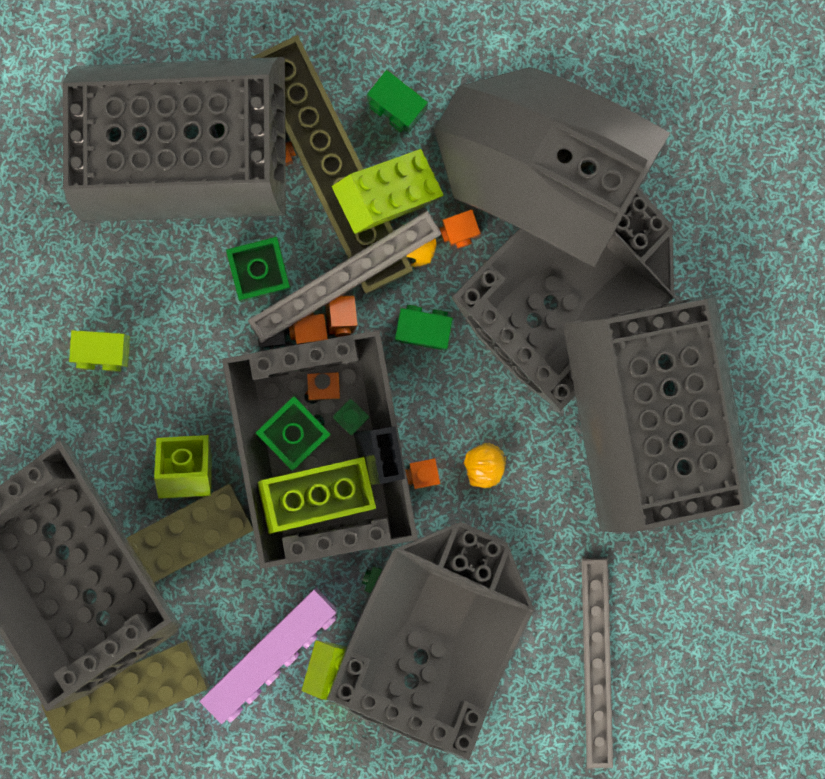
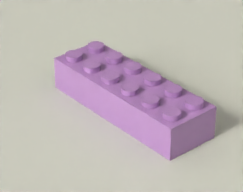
[199,587,338,724]

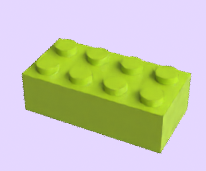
[331,149,444,234]
[257,457,376,534]

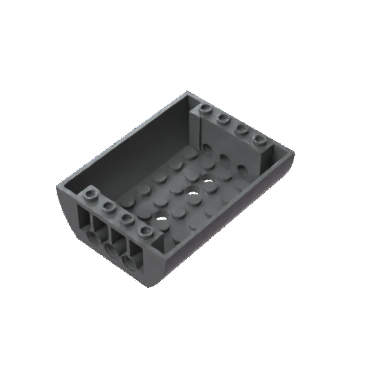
[63,57,286,222]
[563,294,753,532]
[222,330,418,569]
[0,441,180,711]

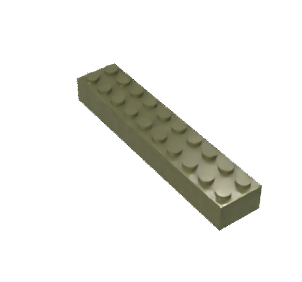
[251,35,413,295]

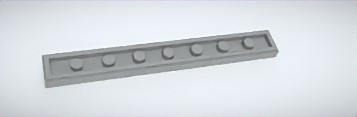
[248,211,441,343]
[581,558,613,769]

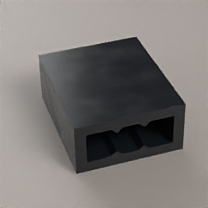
[354,426,405,484]

